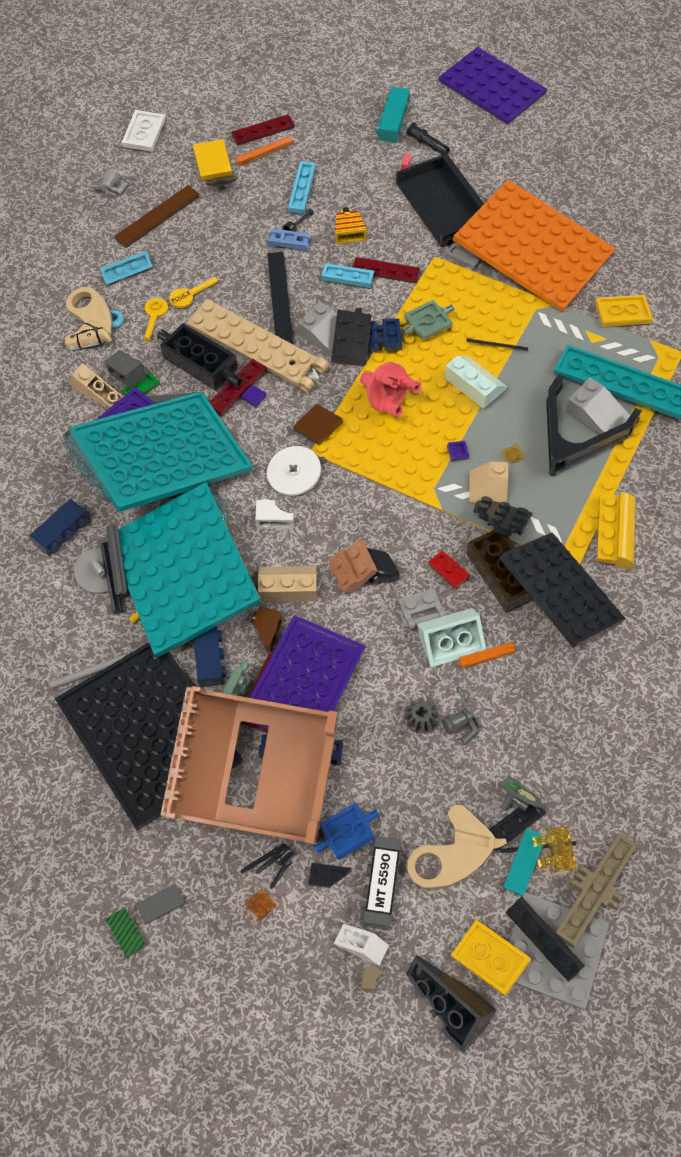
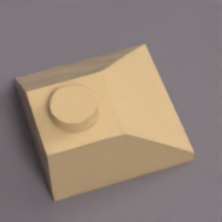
[469,462,508,504]

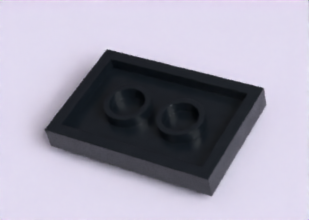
[331,310,372,366]

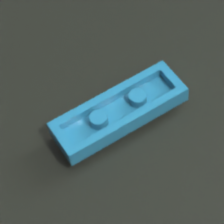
[99,251,153,285]
[321,263,374,288]

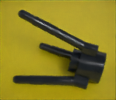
[240,843,294,889]

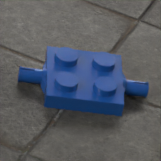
[313,802,380,860]

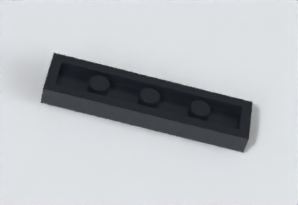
[505,896,585,982]

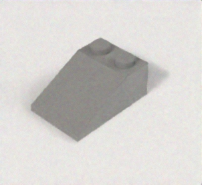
[298,302,337,356]
[566,377,630,434]

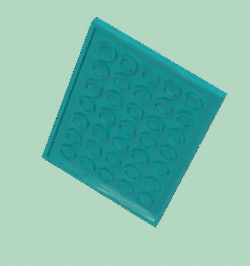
[70,391,253,512]
[118,482,262,658]

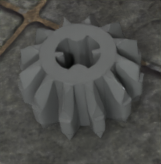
[404,698,439,733]

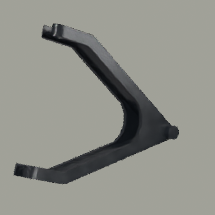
[546,373,642,476]

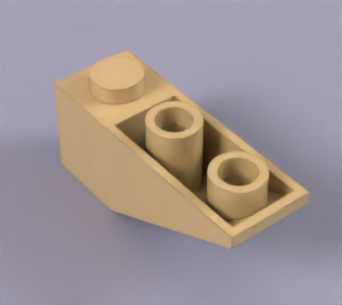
[68,363,123,408]

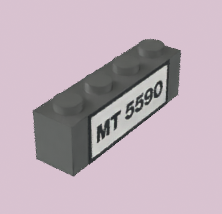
[360,836,401,931]

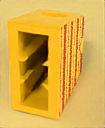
[335,207,367,244]

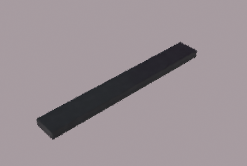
[267,252,293,344]

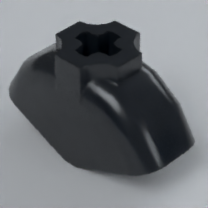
[367,548,400,584]

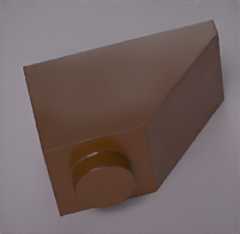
[251,606,283,653]

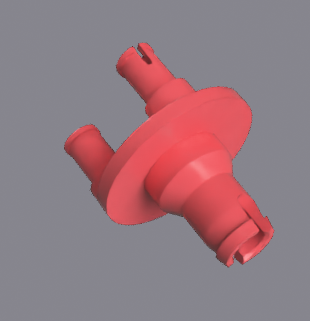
[360,362,422,417]

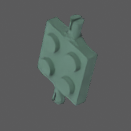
[402,300,454,341]
[223,661,250,696]

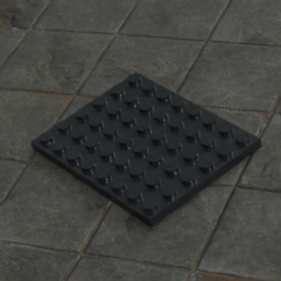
[55,642,243,830]

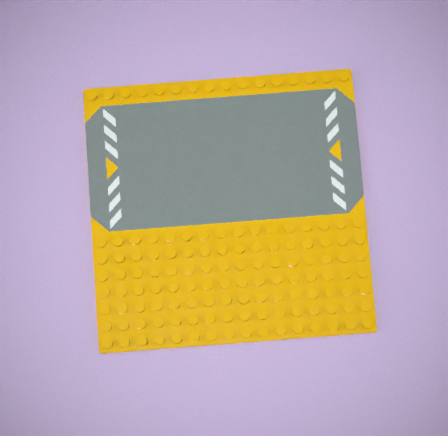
[311,257,681,564]

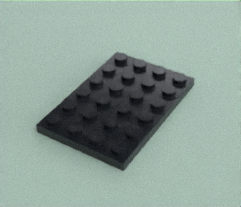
[500,532,626,648]

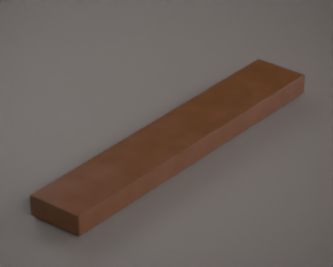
[115,185,199,248]

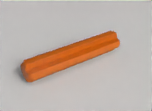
[458,642,515,668]

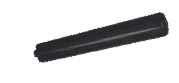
[100,542,123,614]

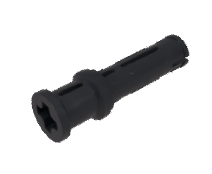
[407,122,450,155]

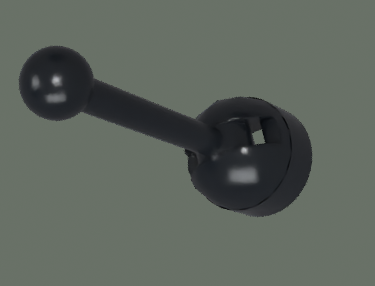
[282,209,314,232]

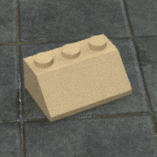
[258,566,317,602]

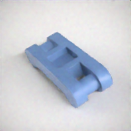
[267,229,311,252]

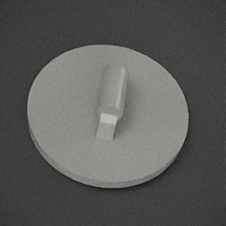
[74,548,109,594]

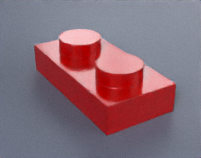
[428,550,470,590]

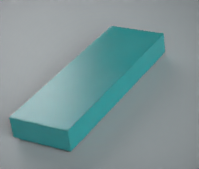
[503,828,546,897]

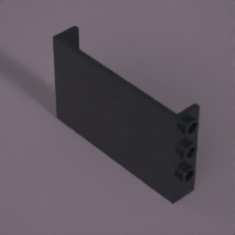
[396,153,484,248]

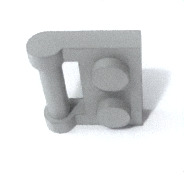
[398,589,446,630]

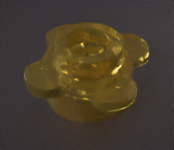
[502,444,524,463]

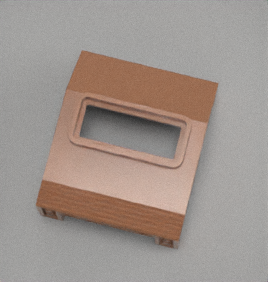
[161,686,339,844]

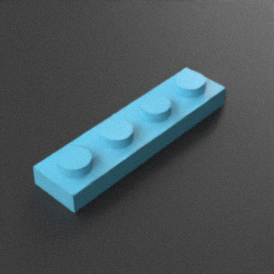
[288,161,316,214]

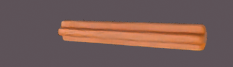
[236,136,293,166]

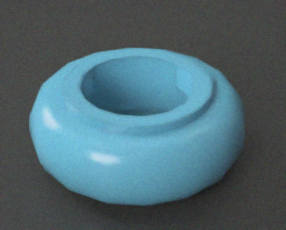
[110,310,124,329]

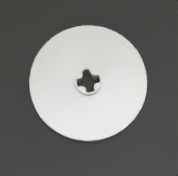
[267,446,321,496]

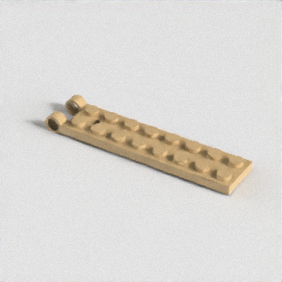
[187,299,329,392]

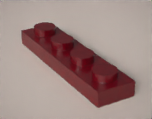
[231,114,295,146]
[352,257,420,284]
[209,359,267,417]

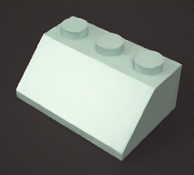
[444,355,507,409]
[417,608,486,667]

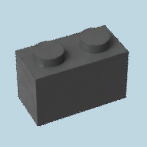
[104,350,146,388]

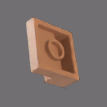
[329,539,378,593]

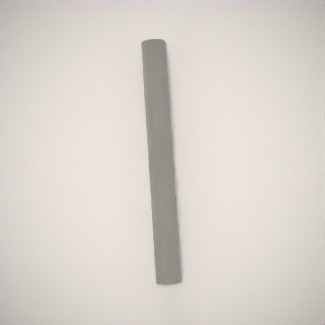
[49,654,125,689]

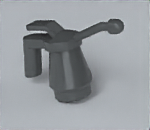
[442,686,481,745]

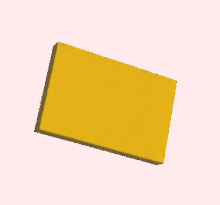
[193,139,232,181]
[595,295,653,327]
[450,919,531,997]

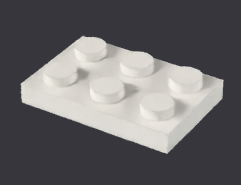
[122,110,166,152]

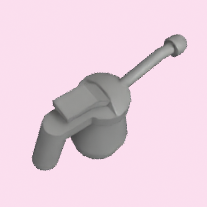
[81,169,128,198]

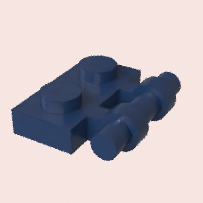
[370,318,402,353]

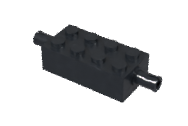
[157,323,243,391]

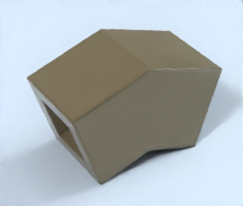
[361,963,383,991]

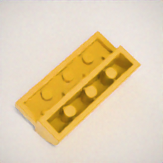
[596,492,636,569]

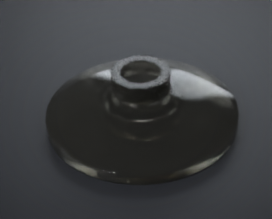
[205,176,237,191]

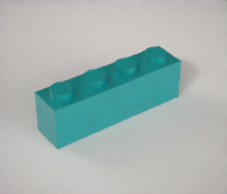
[376,86,410,143]

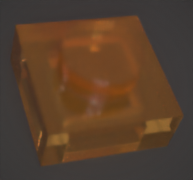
[245,889,276,921]

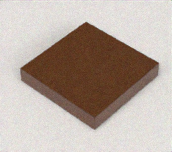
[293,404,343,445]

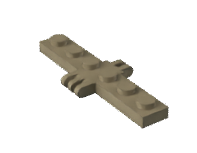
[556,833,638,949]

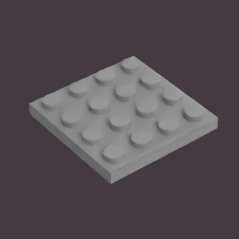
[509,892,609,1011]

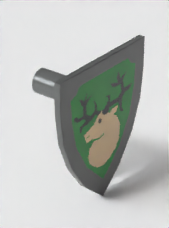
[498,776,545,811]

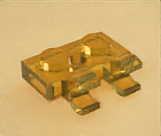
[533,826,577,872]

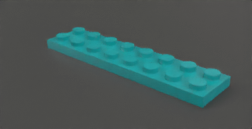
[553,344,681,420]

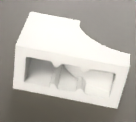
[255,499,294,529]
[334,924,389,966]

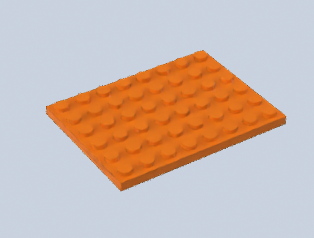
[453,179,616,312]

